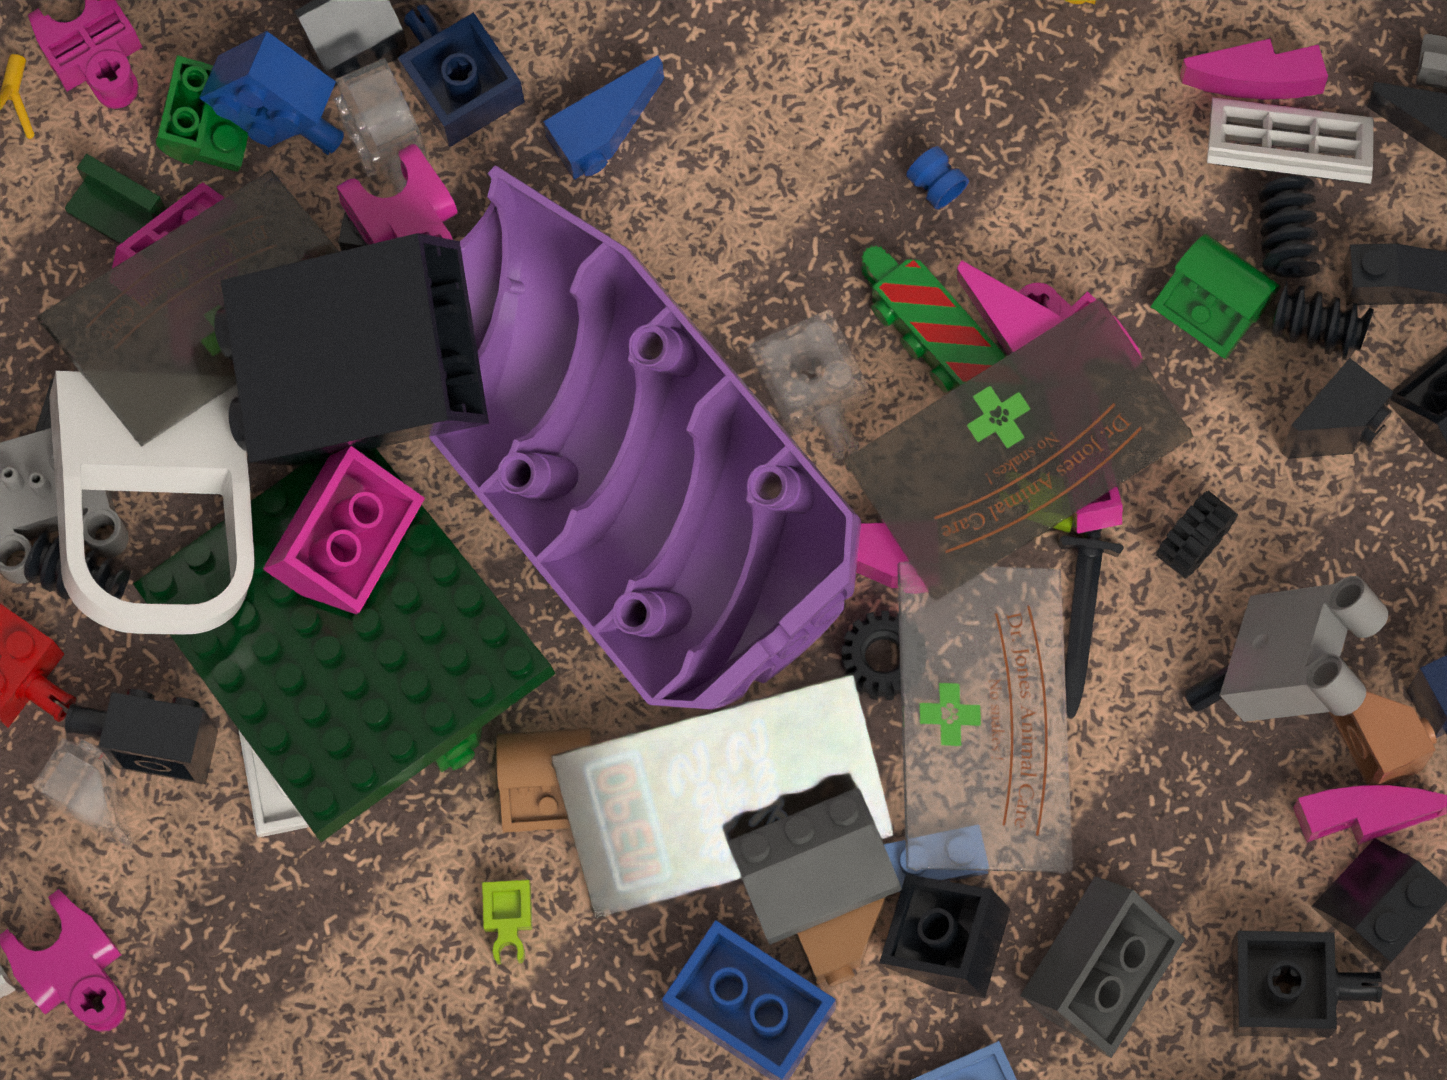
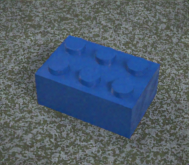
[662,920,836,1080]

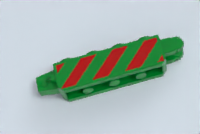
[861,245,1040,449]

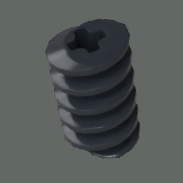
[1258,176,1320,278]
[1272,281,1374,361]
[24,530,131,600]

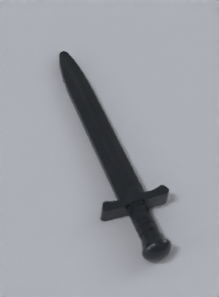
[1058,529,1124,719]

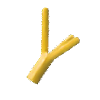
[0,54,34,139]

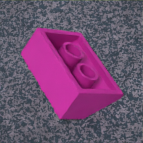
[263,446,425,614]

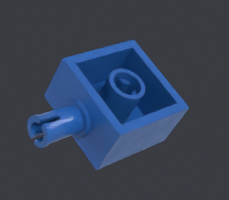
[200,31,344,155]

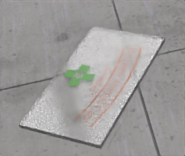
[897,561,1073,874]

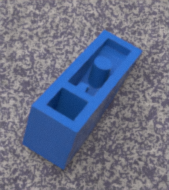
[543,55,664,179]

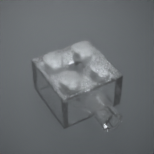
[333,58,429,194]
[747,309,869,460]

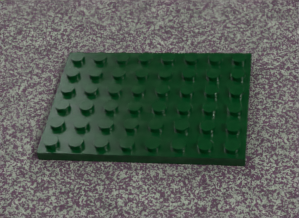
[133,448,556,842]

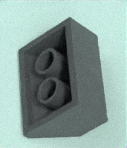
[727,787,902,945]
[1020,876,1185,1058]

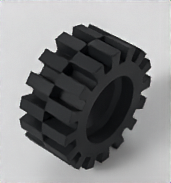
[1156,490,1238,579]
[842,611,926,700]

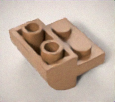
[496,728,597,833]

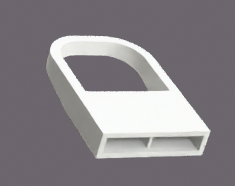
[49,371,254,634]

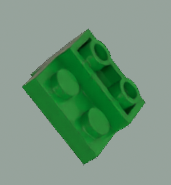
[156,55,249,172]
[1150,234,1282,360]

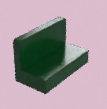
[65,153,166,244]

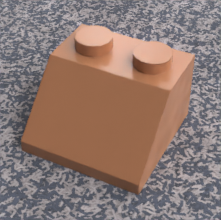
[1329,691,1437,785]

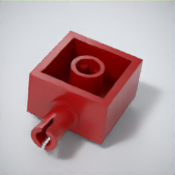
[0,604,76,728]

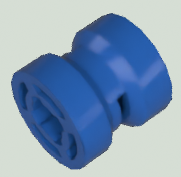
[906,146,969,210]

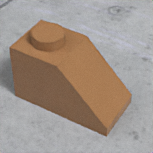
[795,897,885,987]

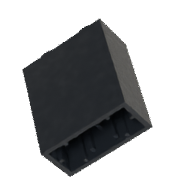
[214,233,489,466]

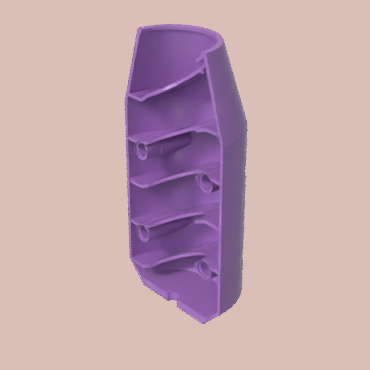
[430,165,861,709]

